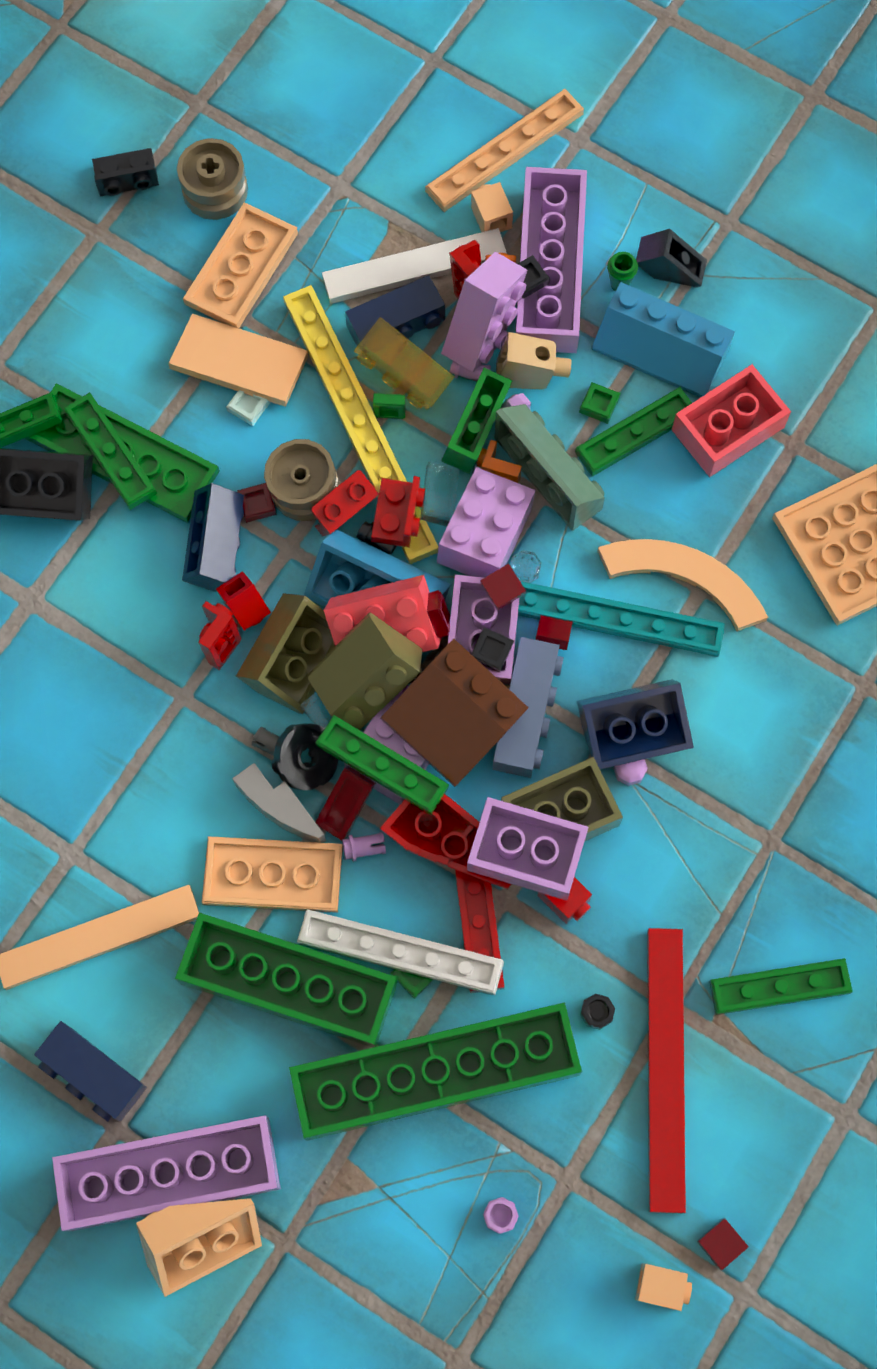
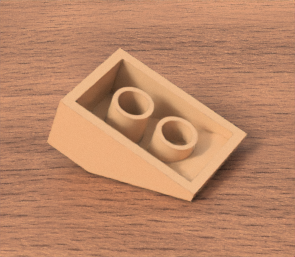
[136,1198,262,1297]

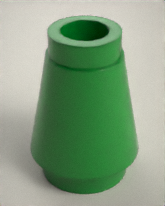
[607,252,638,291]

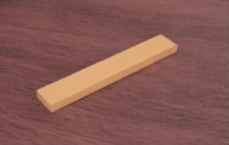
[425,89,584,212]
[0,885,199,990]

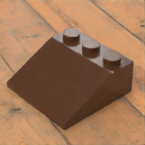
[380,638,529,787]

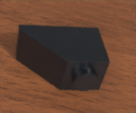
[636,229,707,288]

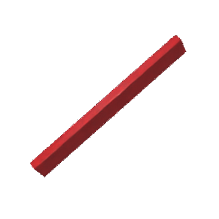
[647,928,686,1213]

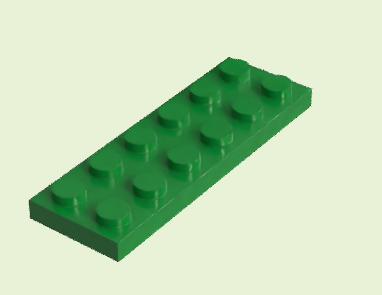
[25,383,220,523]

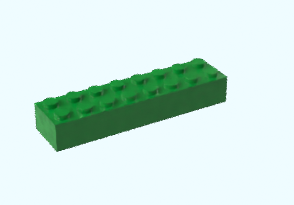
[289,1002,582,1141]

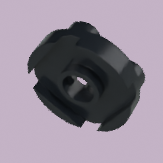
[271,723,338,791]

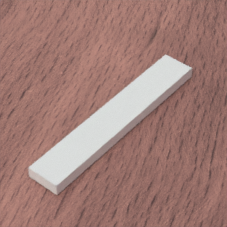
[322,228,507,304]
[297,909,504,995]

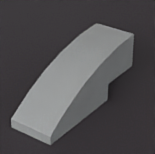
[232,763,326,843]

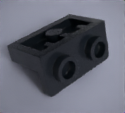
[92,148,159,197]

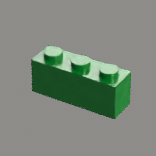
[441,367,512,474]

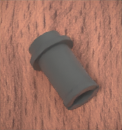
[252,727,279,756]

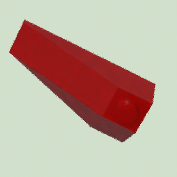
[380,794,512,890]

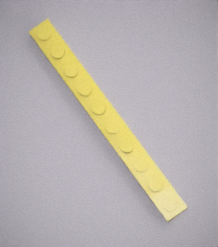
[283,285,439,564]

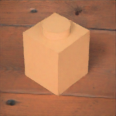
[471,182,513,232]
[635,1263,692,1311]

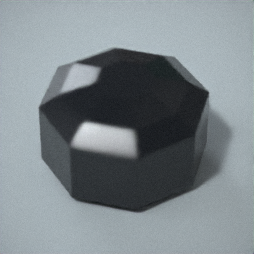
[580,994,615,1030]

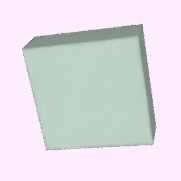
[226,390,271,426]

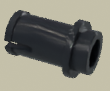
[356,521,397,555]

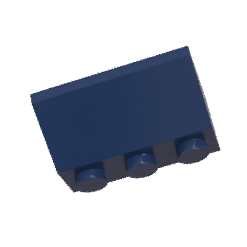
[577,679,694,769]

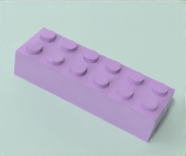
[516,167,587,353]
[52,1115,281,1231]

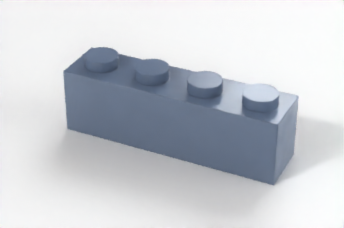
[492,637,564,778]

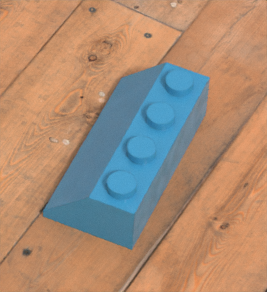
[592,282,735,398]
[304,529,451,607]

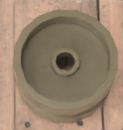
[177,138,248,220]
[264,439,340,521]

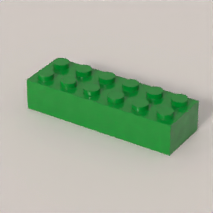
[175,912,398,1048]

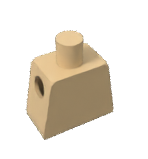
[496,332,572,389]

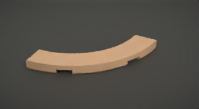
[598,539,768,631]

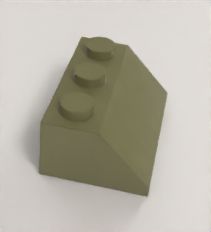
[236,593,335,714]
[307,612,422,730]

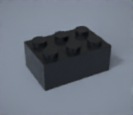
[0,448,93,521]

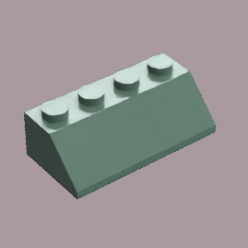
[494,404,605,531]

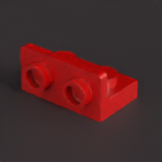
[449,240,481,299]
[310,470,379,536]
[371,476,425,548]
[198,601,242,671]

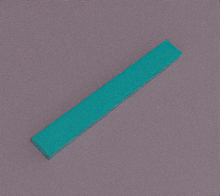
[518,581,725,657]

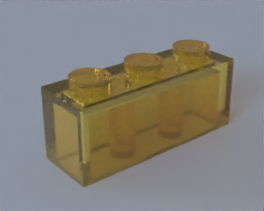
[354,317,454,410]

